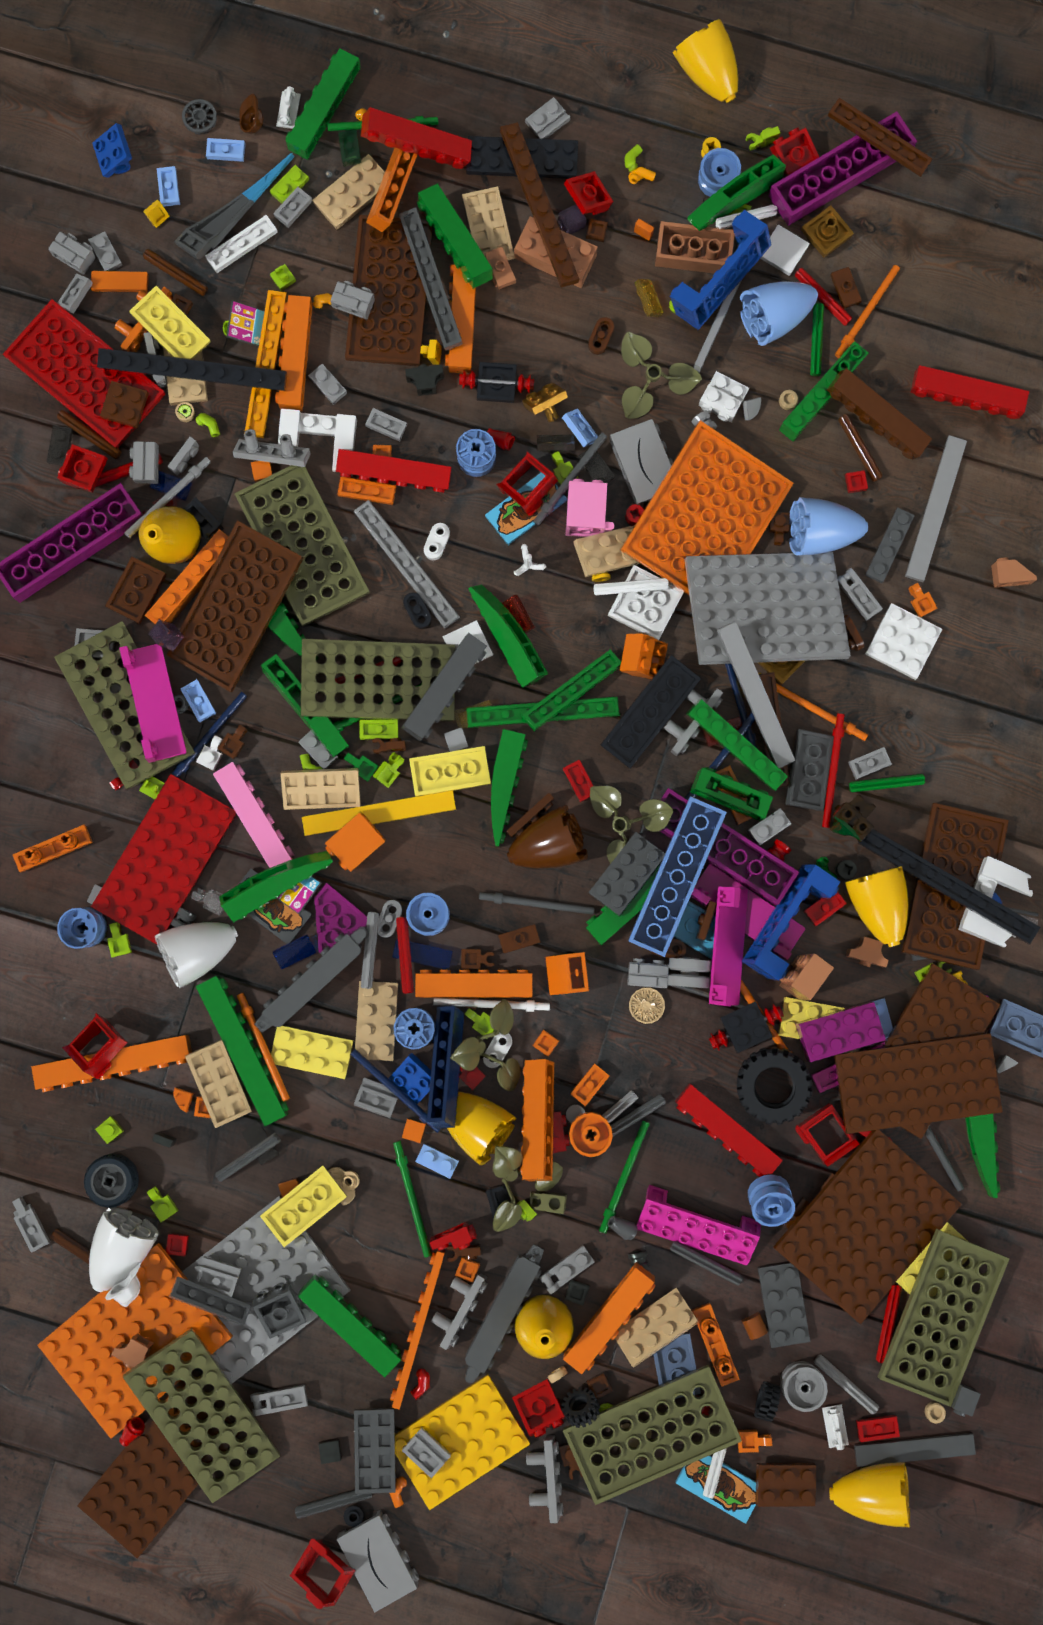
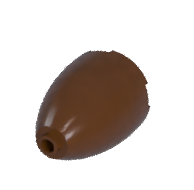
[507,805,588,869]

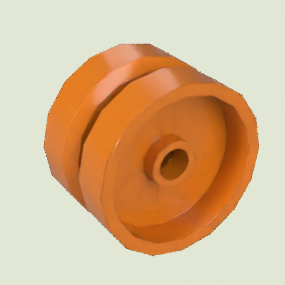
[569,1112,613,1157]

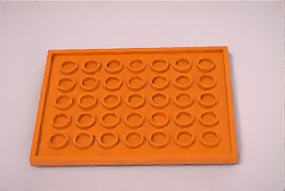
[620,420,794,595]
[37,1243,233,1439]

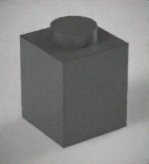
[951,1383,981,1417]

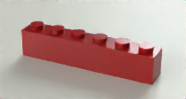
[361,107,472,169]
[910,365,1029,419]
[336,449,452,493]
[675,1084,783,1177]

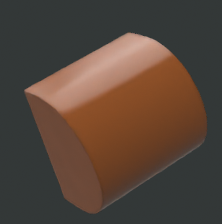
[741,1312,768,1340]

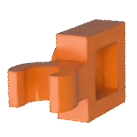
[908,583,937,618]
[738,1430,772,1453]

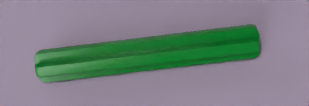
[810,303,824,376]
[849,774,925,792]

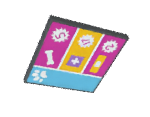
[226,300,265,347]
[276,876,322,915]

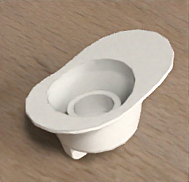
[105,1262,141,1307]

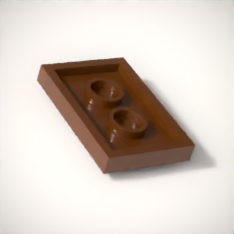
[105,557,166,624]
[755,1463,816,1507]

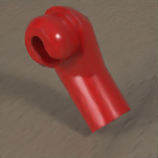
[410,1368,430,1400]

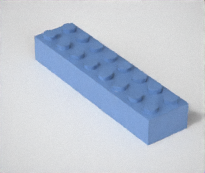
[628,796,727,957]

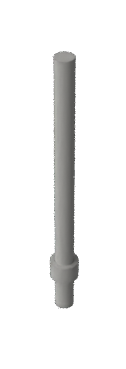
[124,457,211,538]

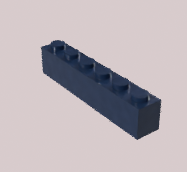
[427,1006,464,1128]

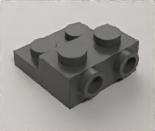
[253,1283,306,1339]

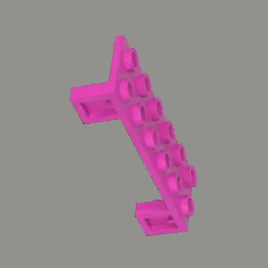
[119,643,187,763]
[691,864,805,960]
[709,886,748,1006]
[636,1185,761,1265]

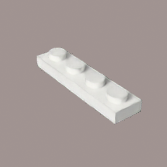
[205,215,278,273]

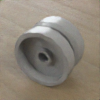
[667,957,712,989]
[780,1361,828,1412]

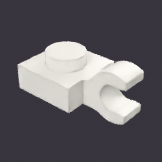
[196,735,223,771]

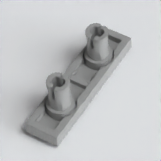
[233,429,311,467]
[664,689,723,756]
[431,1273,488,1350]
[526,1435,563,1523]

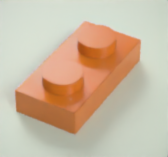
[570,1063,609,1106]

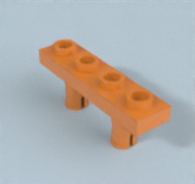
[115,287,173,353]
[13,825,93,873]
[692,1303,740,1387]

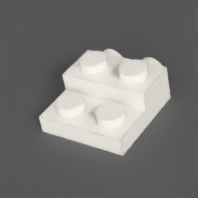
[698,371,749,422]

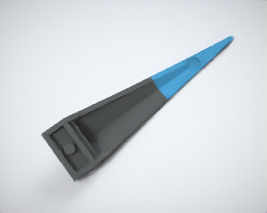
[174,153,294,260]

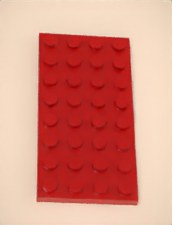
[3,299,166,448]
[91,774,237,945]

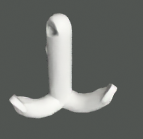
[514,544,546,576]

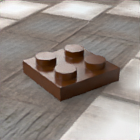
[100,381,149,429]

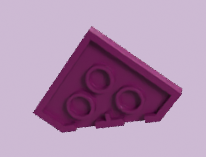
[314,883,367,953]

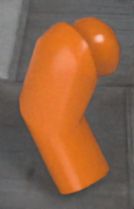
[389,1476,407,1508]

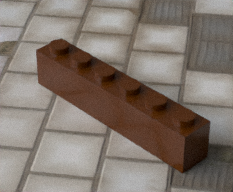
[827,368,932,460]

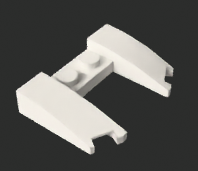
[278,409,357,472]
[958,856,1033,948]

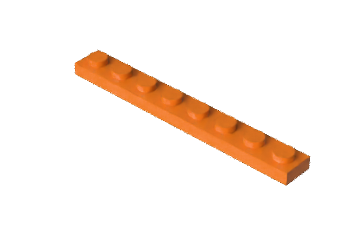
[390,1250,445,1410]

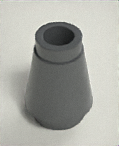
[608,1216,638,1240]

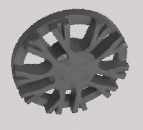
[182,99,217,135]

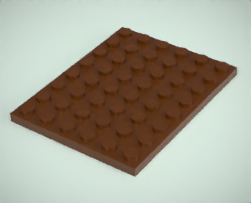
[773,1130,962,1325]

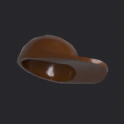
[240,94,264,134]

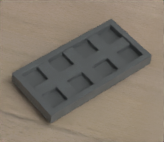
[589,832,665,917]
[757,1262,810,1348]
[354,1408,396,1494]

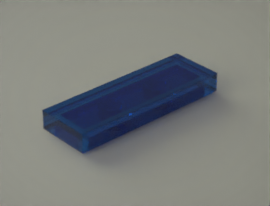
[392,939,453,970]

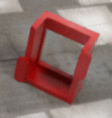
[496,452,558,516]
[62,1013,128,1079]
[795,1103,860,1167]
[290,1539,356,1609]

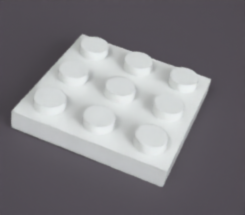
[608,565,684,640]
[865,603,942,680]

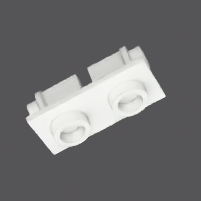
[276,87,301,129]
[822,1404,849,1450]

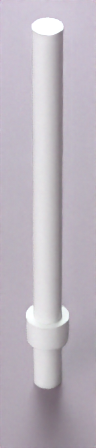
[433,998,550,1012]

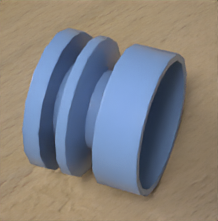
[456,429,496,477]
[57,907,107,949]
[394,1008,436,1049]

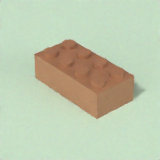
[514,216,598,288]
[655,221,735,273]
[779,953,834,1000]

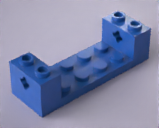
[670,210,772,330]
[742,864,840,981]

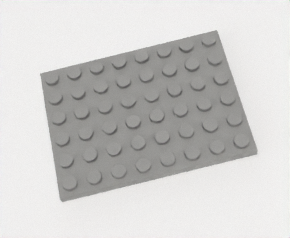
[685,552,851,665]
[182,1196,351,1384]

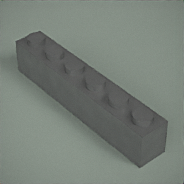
[401,632,487,741]

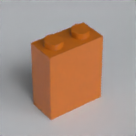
[325,811,386,872]

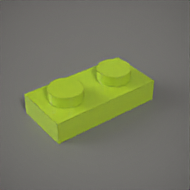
[270,165,309,204]
[360,719,398,740]

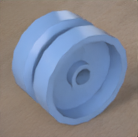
[698,148,741,197]
[406,893,450,936]
[748,1174,795,1227]

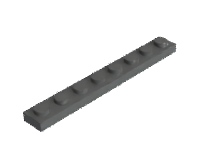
[399,207,463,351]

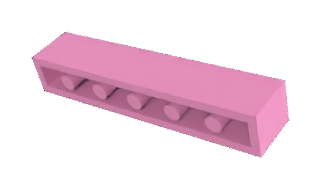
[213,762,294,868]

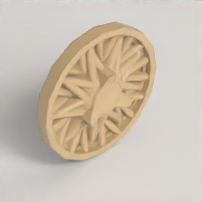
[629,988,665,1024]

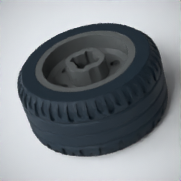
[84,1154,139,1208]

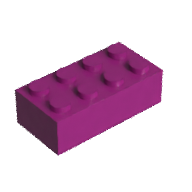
[795,1001,886,1062]

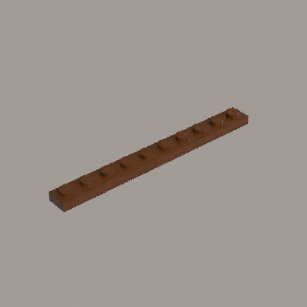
[500,122,579,288]

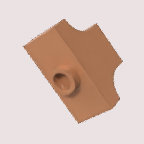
[485,247,516,290]
[846,937,888,968]
[111,1334,154,1369]

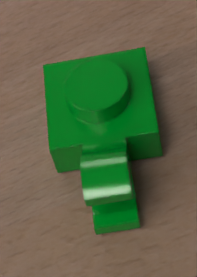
[344,753,379,782]

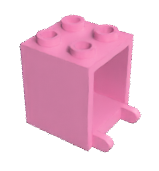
[565,479,614,537]

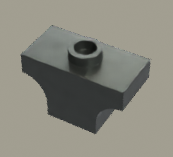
[405,364,444,396]

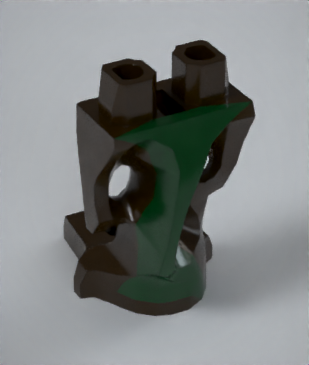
[830,794,876,842]

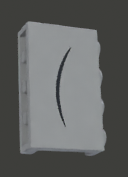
[609,419,673,507]
[337,1510,419,1613]

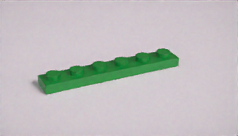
[522,649,621,731]

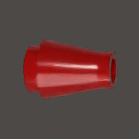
[487,428,515,450]
[119,1417,145,1446]

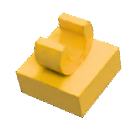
[143,200,170,228]
[420,339,442,365]

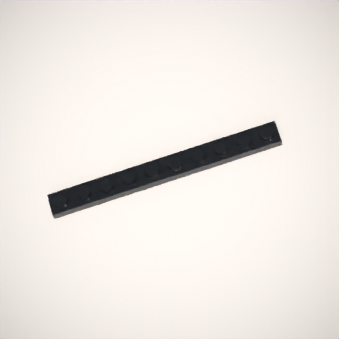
[97,348,287,391]
[858,829,1041,945]

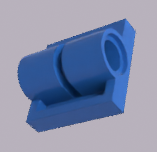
[92,123,132,178]
[388,1053,431,1104]

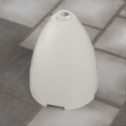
[155,922,238,988]
[89,1207,159,1292]

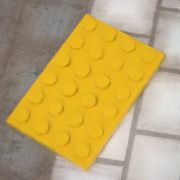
[395,1374,530,1510]

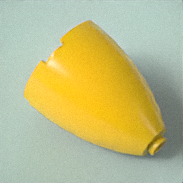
[673,19,738,103]
[139,507,201,564]
[845,866,908,947]
[447,1092,517,1165]
[514,1295,573,1359]
[829,1462,910,1527]

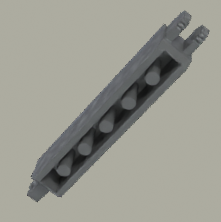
[255,926,368,1032]
[465,1244,544,1383]

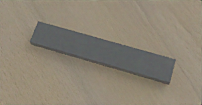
[854,1432,976,1467]

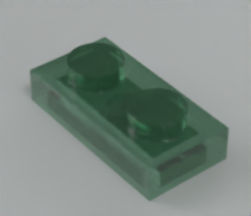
[338,130,362,167]

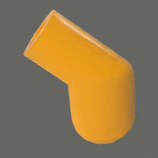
[628,167,656,184]

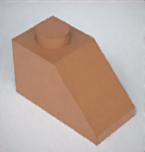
[991,557,1037,588]

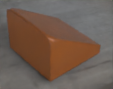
[278,1177,300,1197]

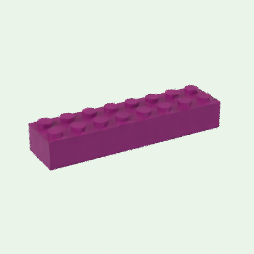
[768,111,917,226]
[0,483,143,603]
[660,788,799,906]

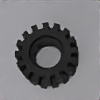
[754,1381,781,1422]
[561,1387,600,1428]

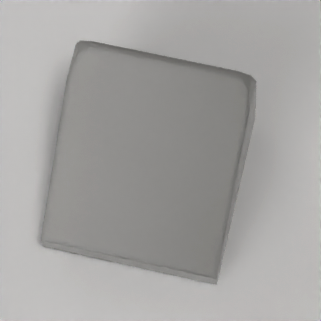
[444,728,468,752]
[995,1055,1018,1073]

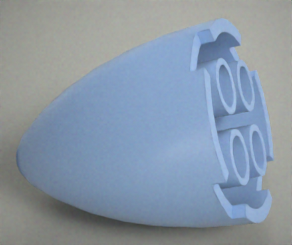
[740,282,818,346]
[789,497,868,555]

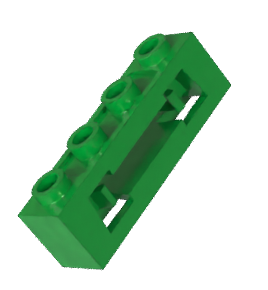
[690,767,773,821]

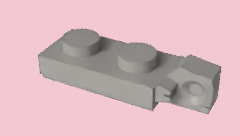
[12,1196,51,1253]

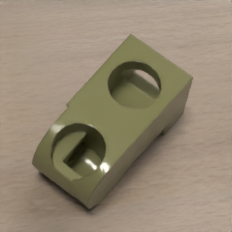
[529,1191,567,1214]

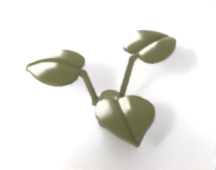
[621,332,702,419]
[590,786,674,864]
[450,999,521,1091]
[493,1146,563,1232]

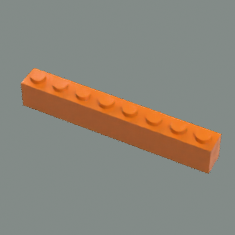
[31,1034,192,1092]

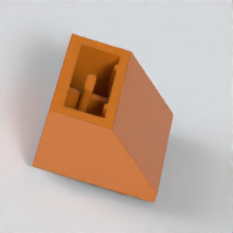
[620,634,668,679]
[545,952,589,995]

